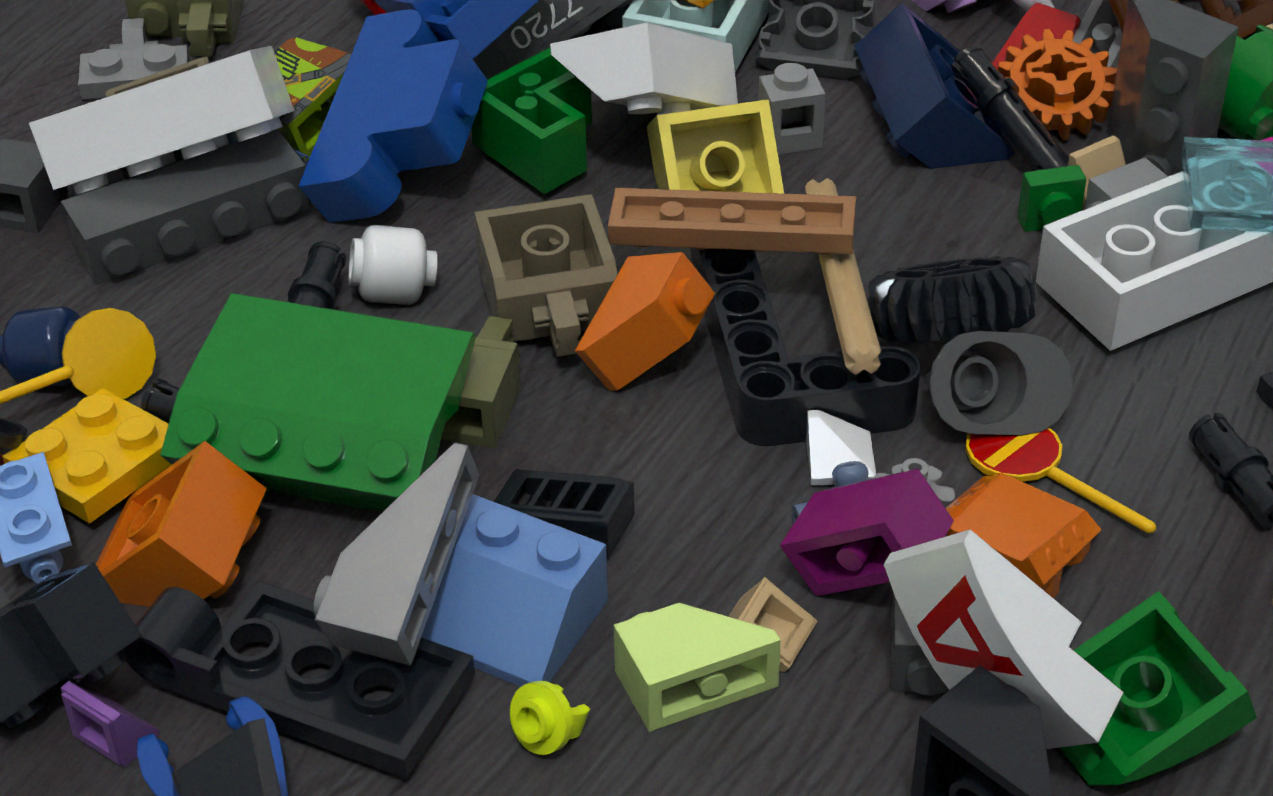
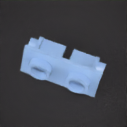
[0,452,72,584]

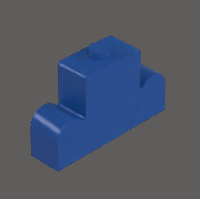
[298,9,488,223]

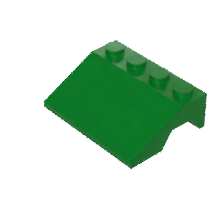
[160,293,476,512]

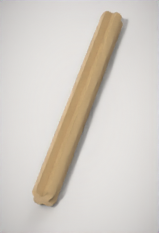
[805,178,881,374]

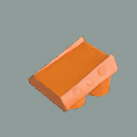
[945,473,1102,599]

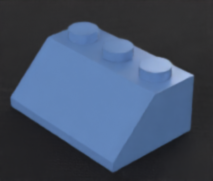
[421,494,608,687]

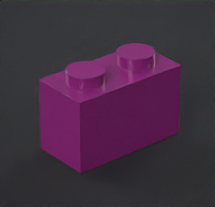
[779,468,954,596]

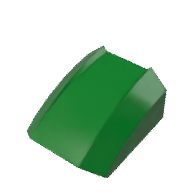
[1059,591,1257,785]

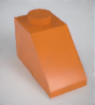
[575,252,715,391]

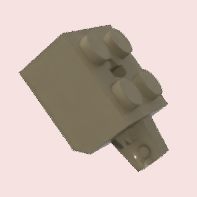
[474,194,618,357]

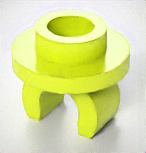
[510,681,590,755]

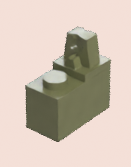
[125,0,244,56]
[441,316,520,448]

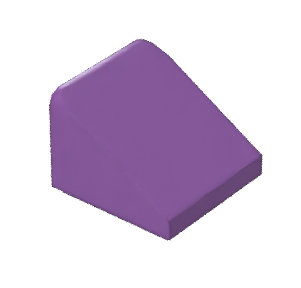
[61,681,160,767]

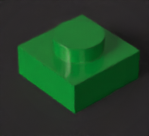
[1017,165,1087,232]

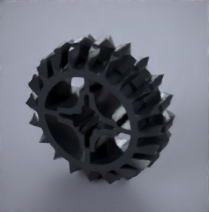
[867,256,1037,343]

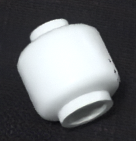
[348,225,437,305]

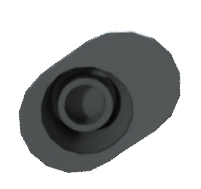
[925,331,1074,435]

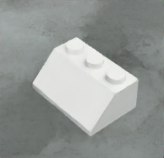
[550,22,738,115]

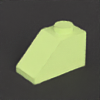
[614,603,781,732]

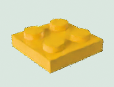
[2,388,171,524]

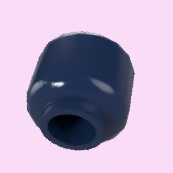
[0,306,81,389]

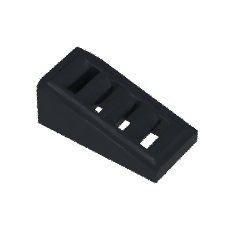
[494,469,635,559]

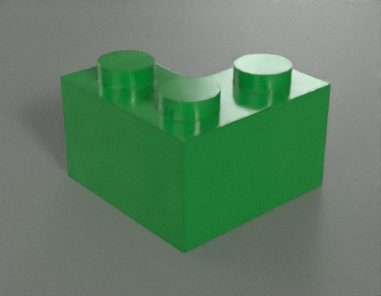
[471,47,592,194]

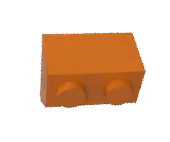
[96,441,267,607]

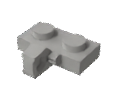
[78,18,190,101]

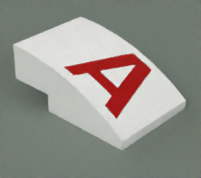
[884,529,1123,749]

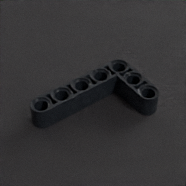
[691,248,920,446]

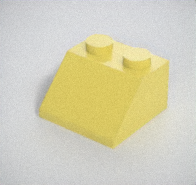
[647,99,784,194]

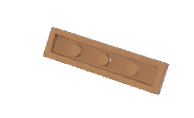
[608,188,856,254]

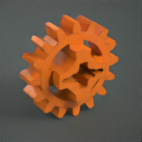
[998,29,1117,140]

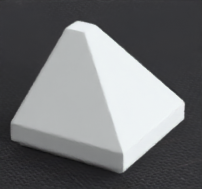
[806,410,876,486]

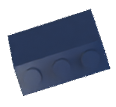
[854,3,1016,169]

